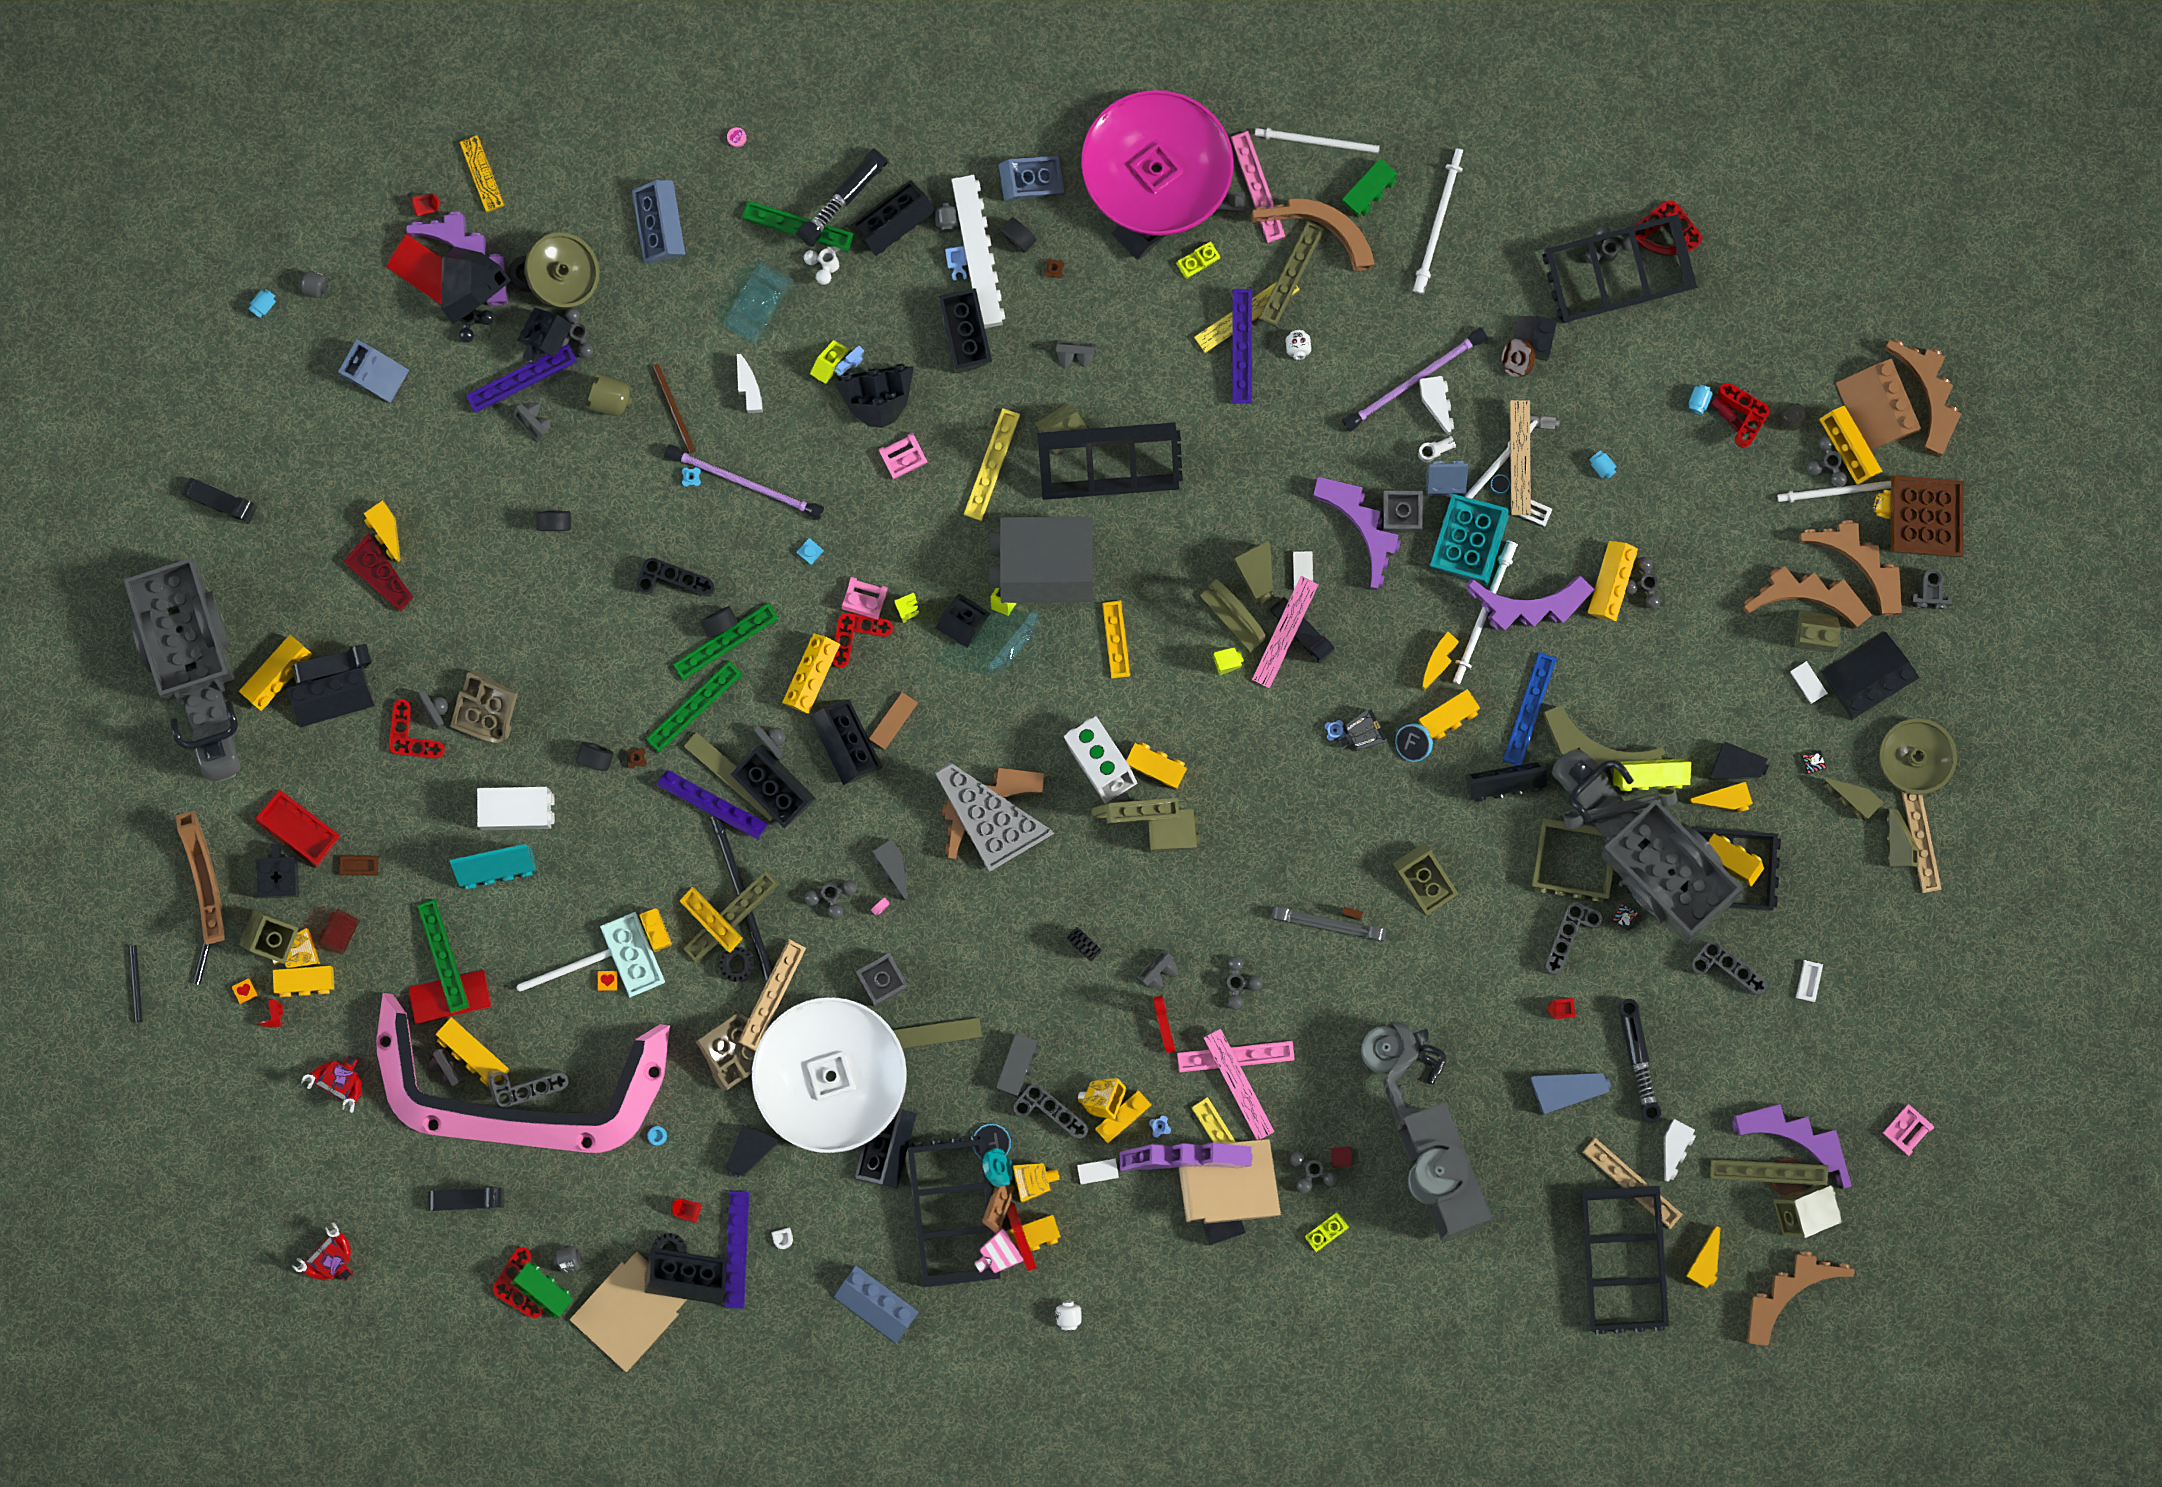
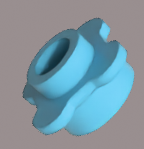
[682,467,701,487]

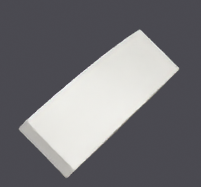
[737,354,763,413]

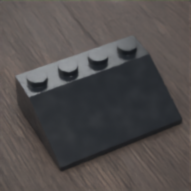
[1821,632,1920,720]

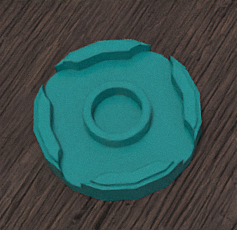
[983,1148,1014,1187]

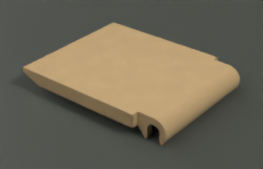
[1179,1139,1281,1224]
[570,1252,687,1372]

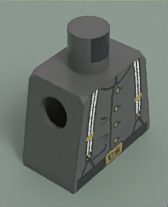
[1338,708,1387,751]

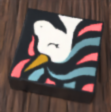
[1802,750,1826,774]
[1612,904,1638,930]

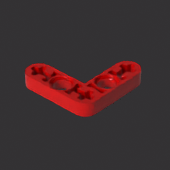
[1717,383,1769,448]
[832,613,893,668]
[389,699,445,759]
[1153,995,1175,1054]
[1007,1202,1037,1271]
[493,1247,544,1318]

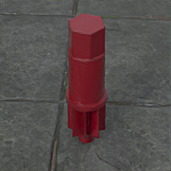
[1709,396,1744,432]

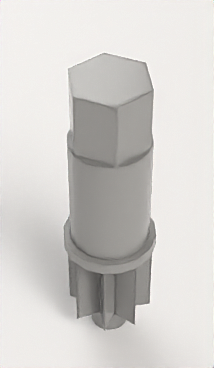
[1530,415,1559,429]

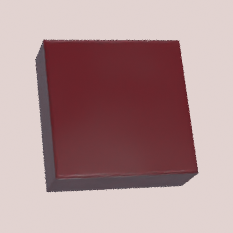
[1331,1147,1352,1167]

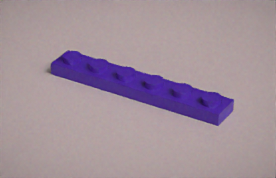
[1232,289,1252,404]
[466,345,577,413]
[657,770,767,839]
[725,1191,750,1309]

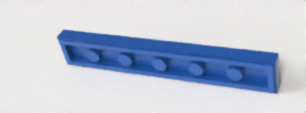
[1503,652,1557,765]

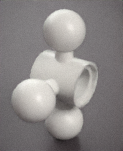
[804,246,839,285]

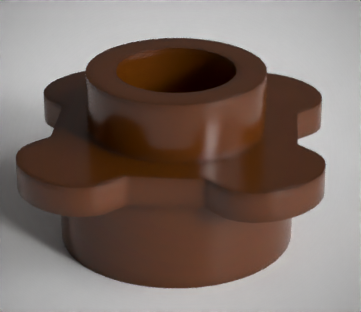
[1044,259,1064,278]
[626,748,647,769]

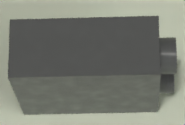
[990,517,1093,603]

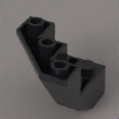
[441,247,511,324]
[833,364,914,428]

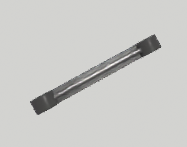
[1563,787,1678,829]
[1271,907,1387,942]

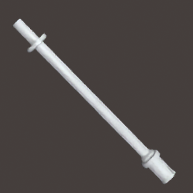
[1412,148,1463,295]
[1453,540,1518,684]

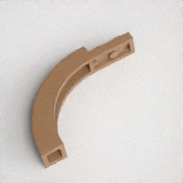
[1250,199,1375,271]
[176,811,225,945]

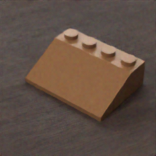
[1836,358,1921,450]

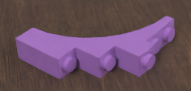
[407,212,508,306]
[1313,477,1401,591]
[1466,576,1594,631]

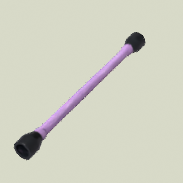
[1342,327,1488,432]
[664,444,824,521]

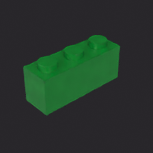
[1342,158,1397,218]
[510,1263,573,1319]

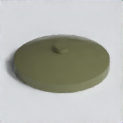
[525,232,599,309]
[1879,718,1957,795]

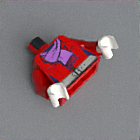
[301,1055,362,1113]
[292,1223,353,1282]

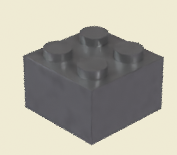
[1383,491,1423,532]
[856,953,909,1006]

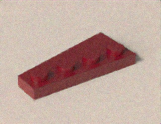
[343,533,413,612]

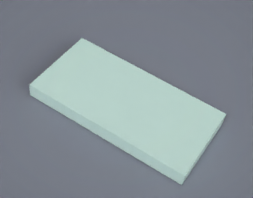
[600,912,665,998]

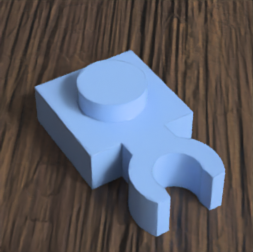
[945,246,967,281]
[834,346,864,376]

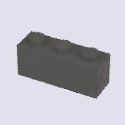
[996,1034,1040,1096]

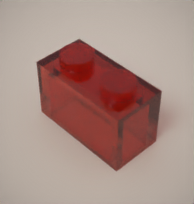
[319,909,360,954]

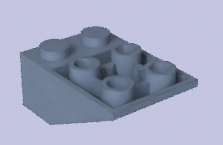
[338,339,410,403]
[1426,461,1468,496]

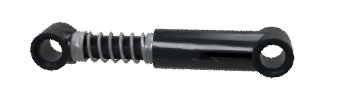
[796,148,889,248]
[1618,999,1662,1123]

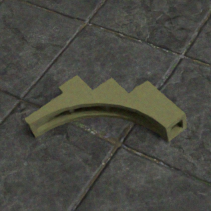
[1543,705,1666,781]

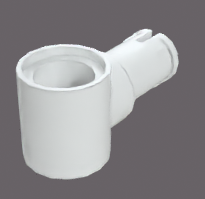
[1418,436,1456,462]

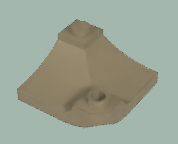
[450,670,518,743]
[696,1014,756,1091]

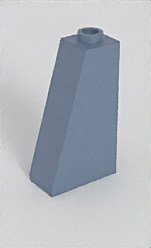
[1530,1073,1611,1115]

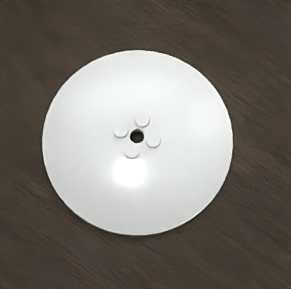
[752,998,907,1153]

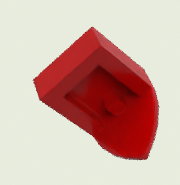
[411,193,440,217]
[1547,998,1575,1020]
[258,999,284,1028]
[671,1198,702,1223]

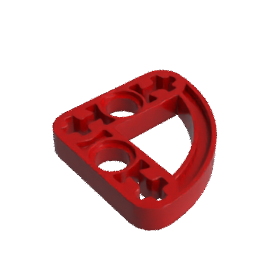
[1635,200,1702,256]

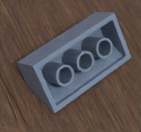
[632,180,685,264]
[834,1266,919,1343]

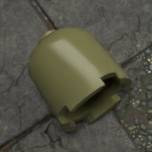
[586,372,633,416]

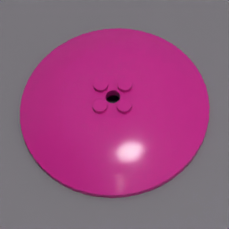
[1081,90,1234,236]

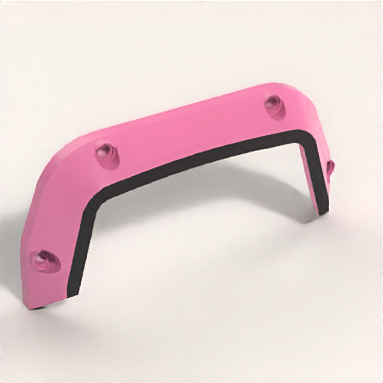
[376,993,670,1153]

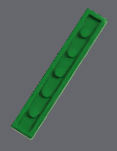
[741,200,854,253]
[672,602,779,681]
[646,661,743,753]
[417,899,470,1013]

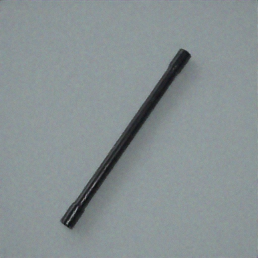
[710,816,773,981]

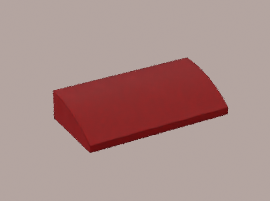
[386,234,442,304]
[255,790,340,868]
[409,970,492,1025]

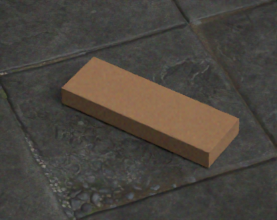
[869,692,918,750]
[982,1183,1015,1233]

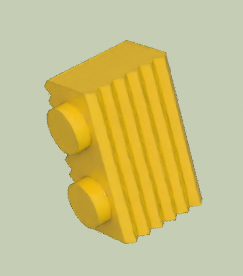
[639,908,672,952]

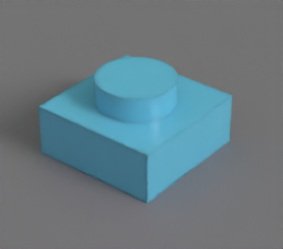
[797,538,824,565]

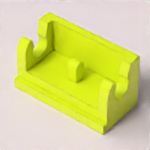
[895,593,919,623]

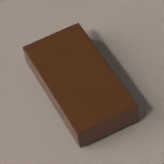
[339,856,379,876]

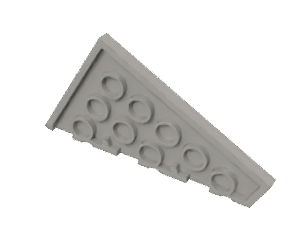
[934,762,1054,871]

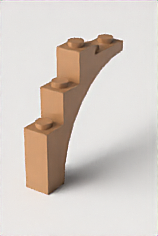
[1884,339,1962,457]
[1799,520,1902,616]
[1743,566,1872,629]
[942,768,1045,860]
[1747,1251,1855,1346]

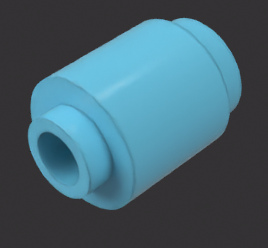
[248,289,276,318]
[1688,385,1713,414]
[1589,450,1617,479]

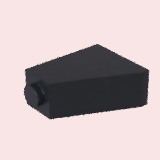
[1709,742,1769,780]
[725,1125,780,1178]

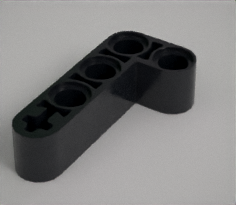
[182,477,257,524]
[636,558,715,597]
[1269,596,1335,664]
[291,644,372,685]
[428,1187,504,1211]

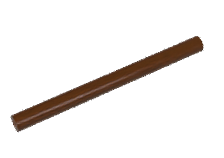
[652,364,695,454]

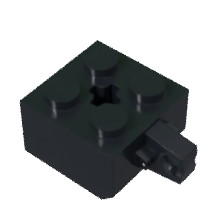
[517,307,572,364]
[256,844,299,899]

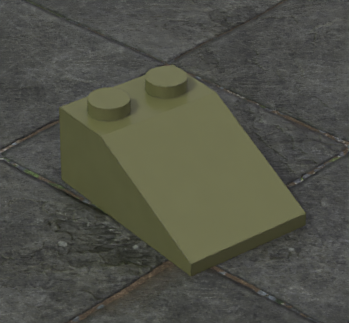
[1393,843,1458,915]

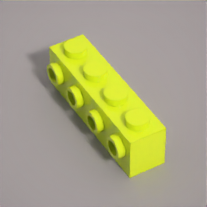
[1613,759,1691,791]

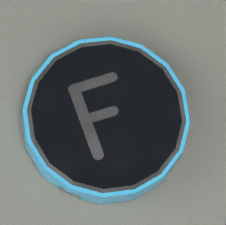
[1395,723,1433,762]
[973,1124,1011,1159]

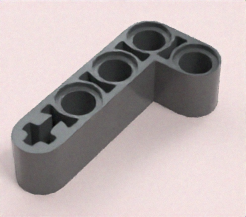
[1545,903,1602,975]
[1690,941,1767,995]
[487,1069,568,1107]
[1014,1084,1088,1139]

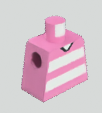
[974,1229,1023,1273]

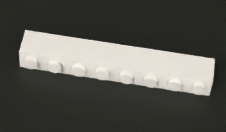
[952,175,1005,328]

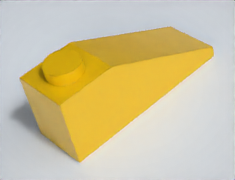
[1689,782,1753,813]
[1685,1226,1720,1288]

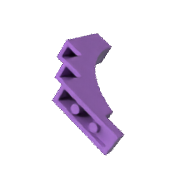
[1732,1104,1851,1189]
[1120,1143,1252,1172]

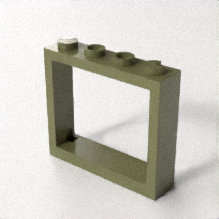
[1531,818,1613,903]

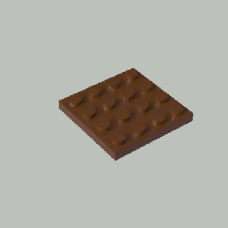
[1891,475,1963,558]

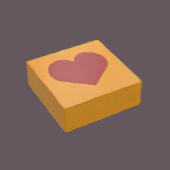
[598,971,618,991]
[232,978,258,1004]

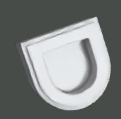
[771,1228,793,1249]

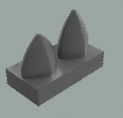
[1217,191,1245,212]
[1056,340,1095,369]
[513,403,551,442]
[1137,949,1178,988]
[427,1047,467,1087]

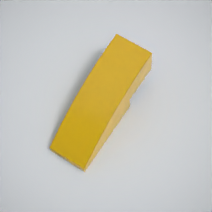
[1422,632,1459,690]

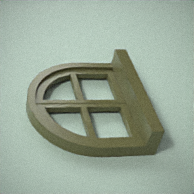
[1200,579,1265,653]
[1091,798,1180,824]

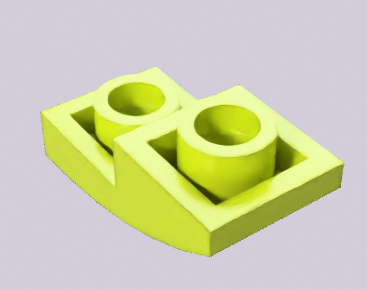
[1176,242,1221,279]
[1305,1212,1349,1252]

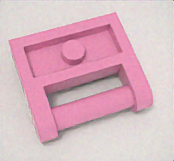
[878,432,928,480]
[842,577,888,619]
[1882,1104,1934,1156]

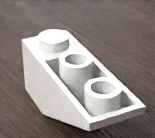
[1419,376,1454,435]
[1664,1119,1696,1182]

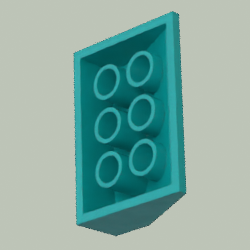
[1430,494,1510,585]
[450,844,537,890]

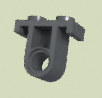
[1911,569,1952,610]

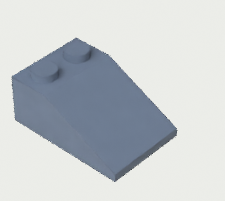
[999,156,1065,202]

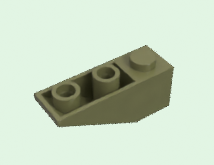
[1823,778,1883,821]
[1887,809,1919,868]

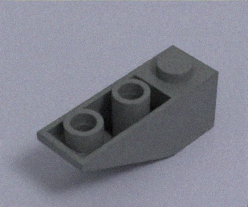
[872,839,908,900]

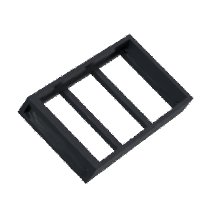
[1542,214,1697,323]
[1037,422,1183,500]
[1633,827,1781,911]
[908,1135,1001,1287]
[1581,1186,1669,1334]

